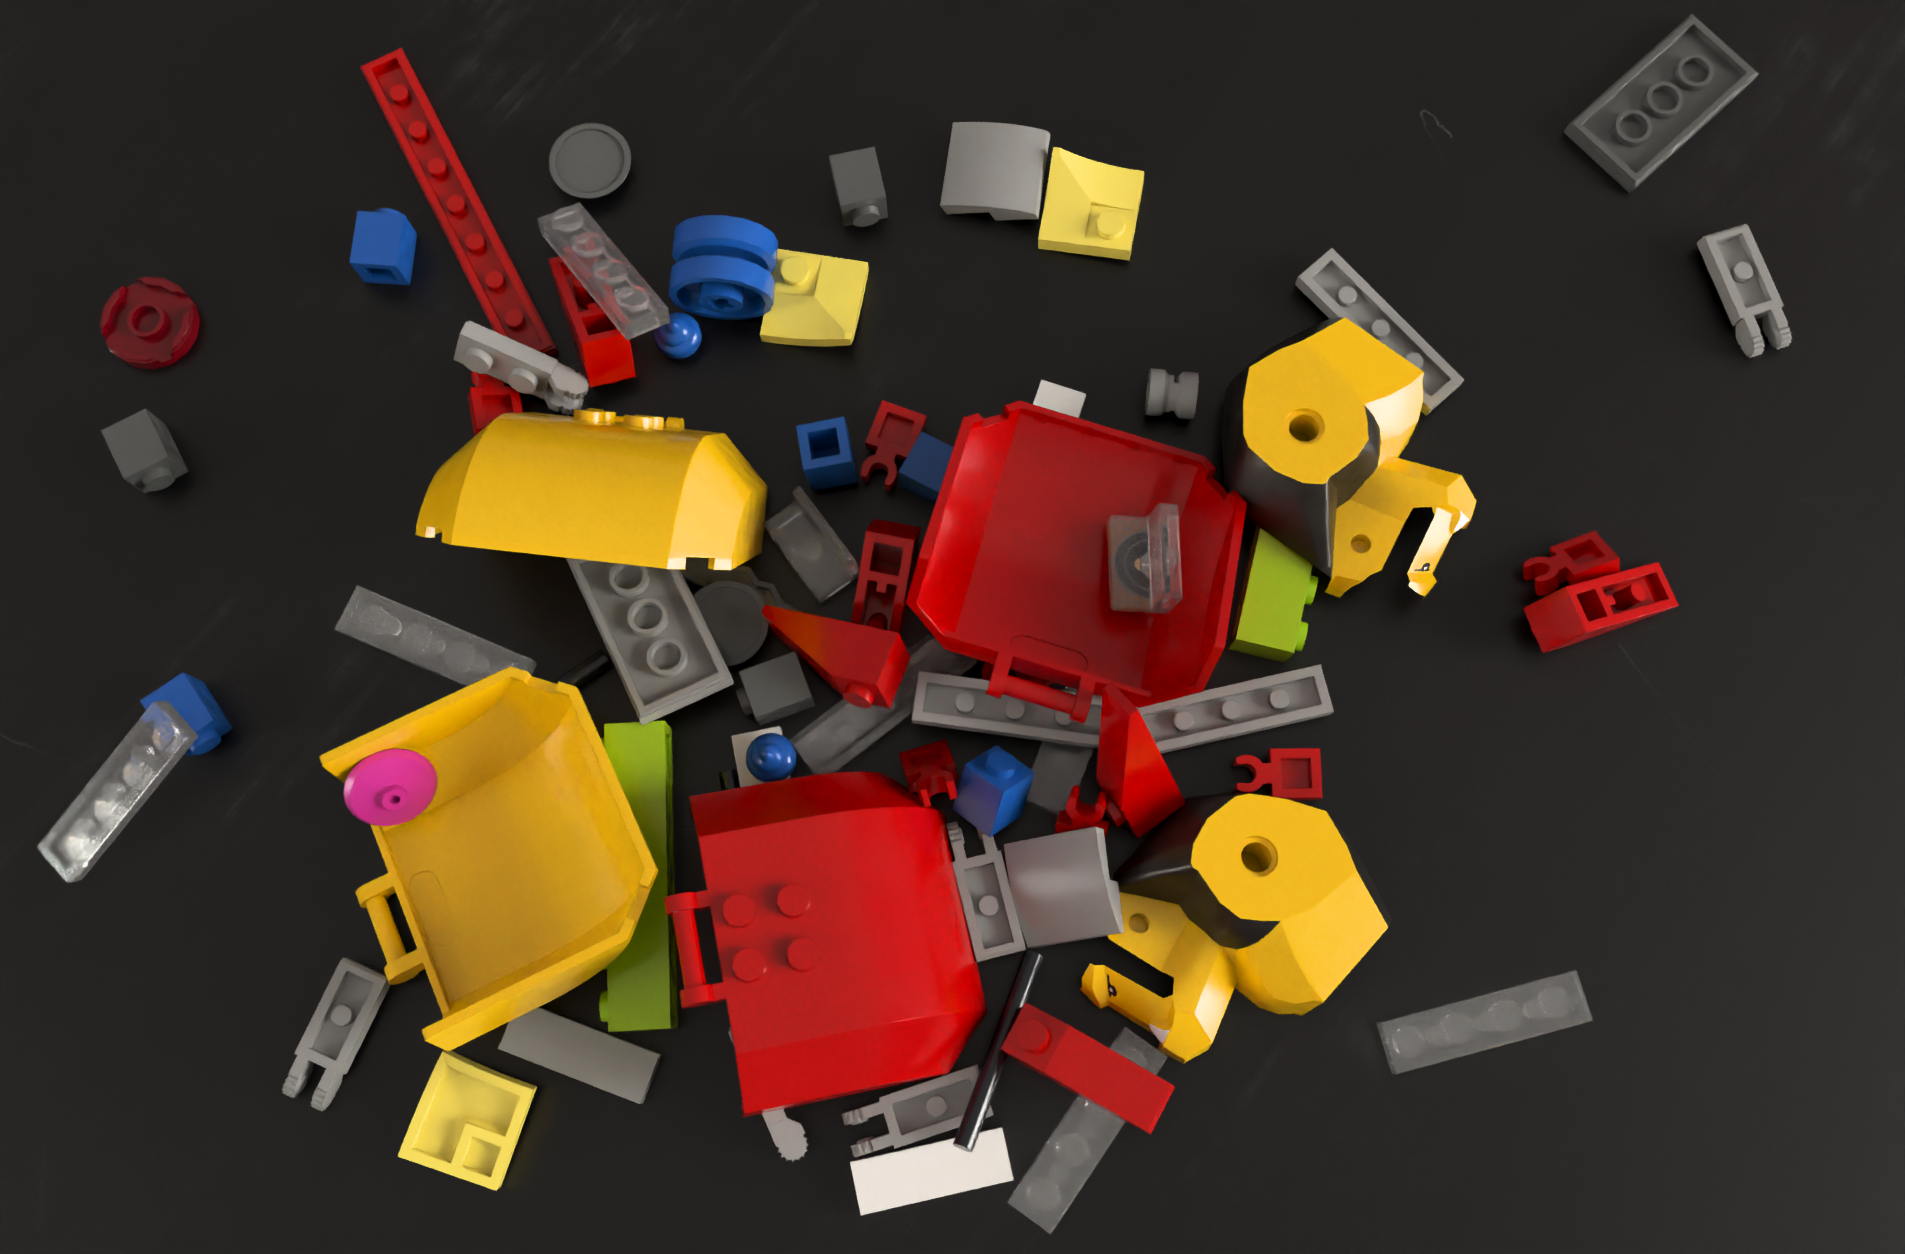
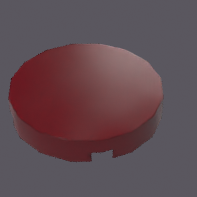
[100,276,200,370]

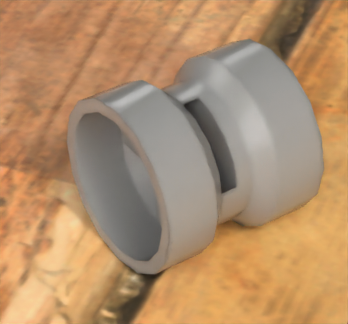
[1145,368,1199,420]

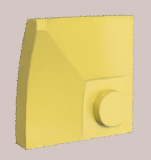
[1038,147,1144,261]
[760,249,869,347]
[398,1050,537,1191]

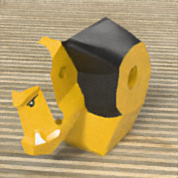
[1221,317,1476,599]
[1080,793,1392,1064]

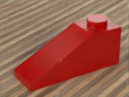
[549,249,636,388]
[851,519,921,636]
[1523,562,1679,653]
[761,605,911,709]
[1096,682,1186,838]
[1000,1002,1175,1135]

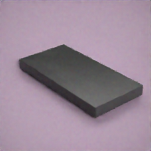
[1564,14,1759,193]

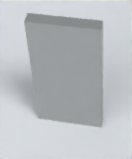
[566,558,734,726]

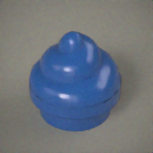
[654,312,702,359]
[746,733,796,783]

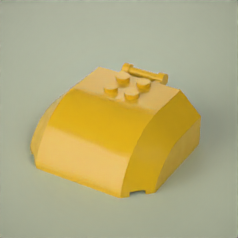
[416,408,768,570]
[319,666,658,1052]

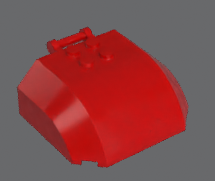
[906,400,1247,724]
[664,771,987,1117]

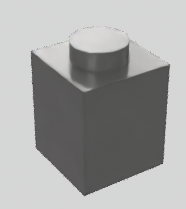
[829,146,888,227]
[101,408,188,493]
[735,651,815,726]

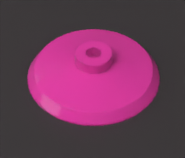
[343,749,438,826]

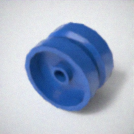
[668,215,778,320]

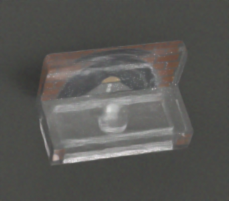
[763,486,859,603]
[1107,503,1183,614]

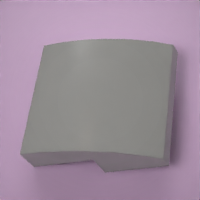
[940,122,1050,221]
[1004,826,1124,948]

